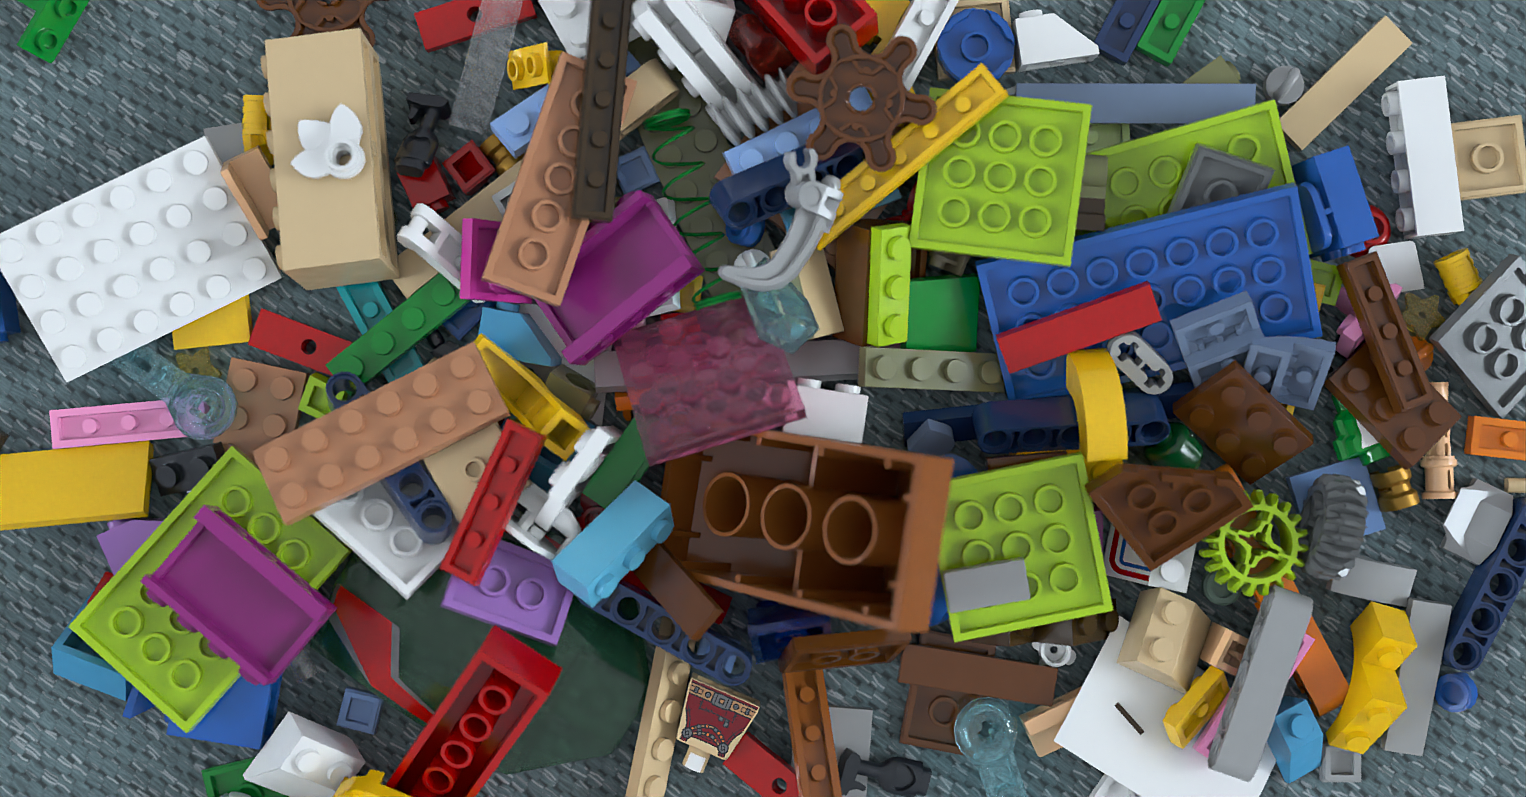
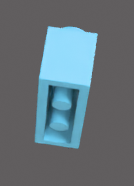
[552,480,674,608]

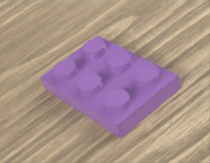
[440,540,574,647]

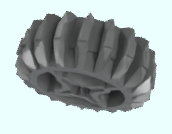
[1296,473,1369,581]

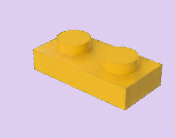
[1162,665,1230,749]

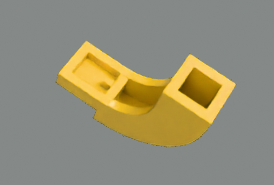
[1066,348,1128,483]

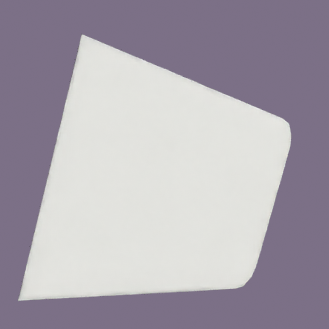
[1368,241,1425,292]

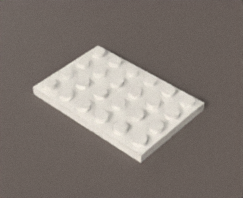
[0,136,284,382]

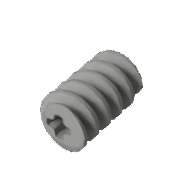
[709,67,798,146]

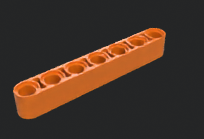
[1214,463,1349,718]

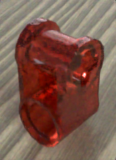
[729,14,797,82]

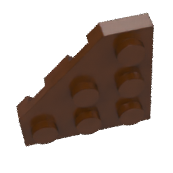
[1084,463,1254,571]

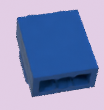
[1291,145,1379,262]
[164,673,283,749]

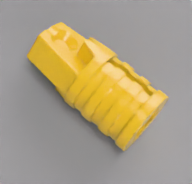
[242,95,274,166]
[1433,248,1483,306]

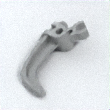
[718,148,844,292]

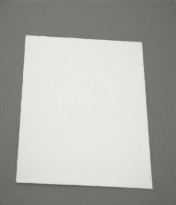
[1054,616,1276,797]

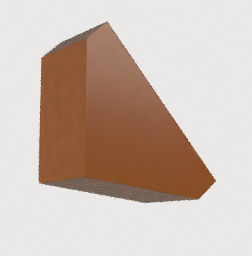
[661,415,954,632]

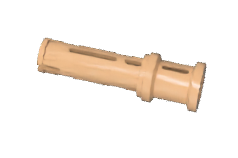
[1420,382,1458,499]

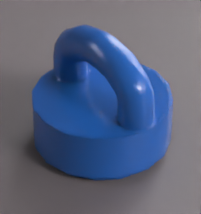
[725,220,766,247]
[1435,672,1478,712]

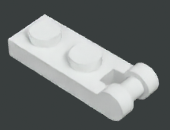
[396,203,485,303]

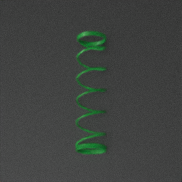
[642,108,742,311]

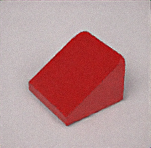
[442,140,496,196]

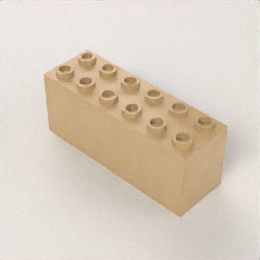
[261,28,400,290]

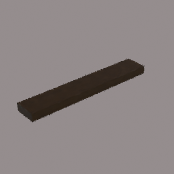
[570,0,632,224]

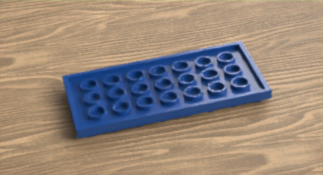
[975,182,1323,400]

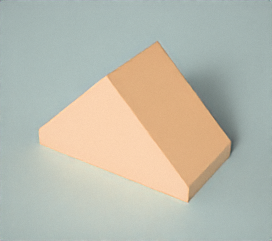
[1200,622,1249,676]

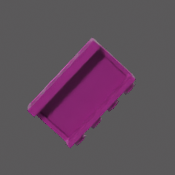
[535,190,705,366]
[140,505,337,685]

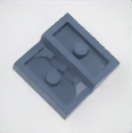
[1170,290,1265,388]
[1243,336,1336,411]

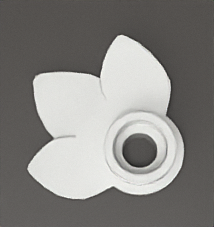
[291,104,365,179]

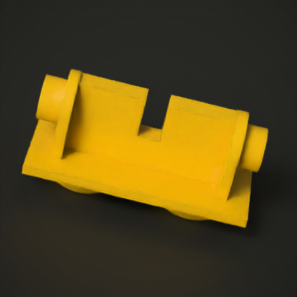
[507,42,564,90]

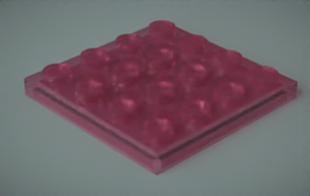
[614,291,807,466]

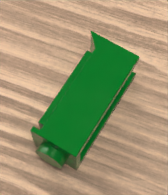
[582,412,670,509]

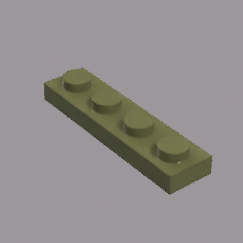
[858,347,1004,393]

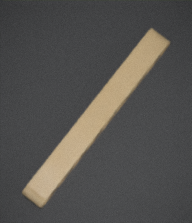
[392,58,680,299]

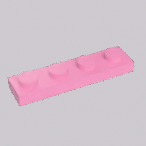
[49,396,212,449]

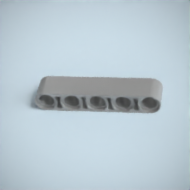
[1208,585,1313,782]

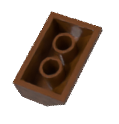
[832,218,927,347]

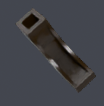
[972,598,1119,647]

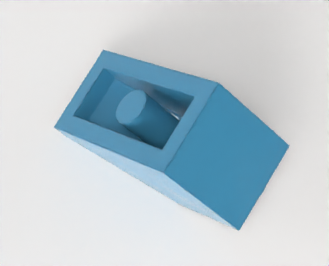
[478,302,562,367]
[1267,696,1323,784]

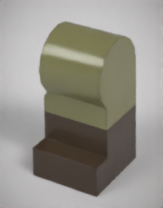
[1076,154,1108,231]

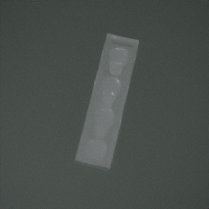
[449,0,524,135]

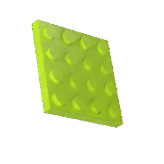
[909,87,1092,268]
[938,452,1113,642]

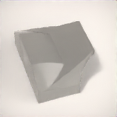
[1439,478,1513,565]

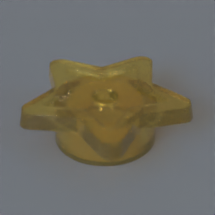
[1402,293,1446,341]
[172,347,222,397]

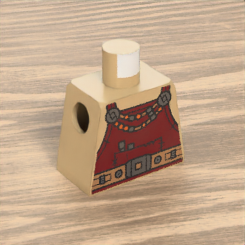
[676,672,760,773]

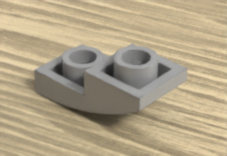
[1325,555,1417,607]

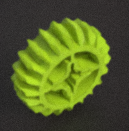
[1199,489,1309,597]

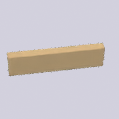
[1279,16,1412,152]

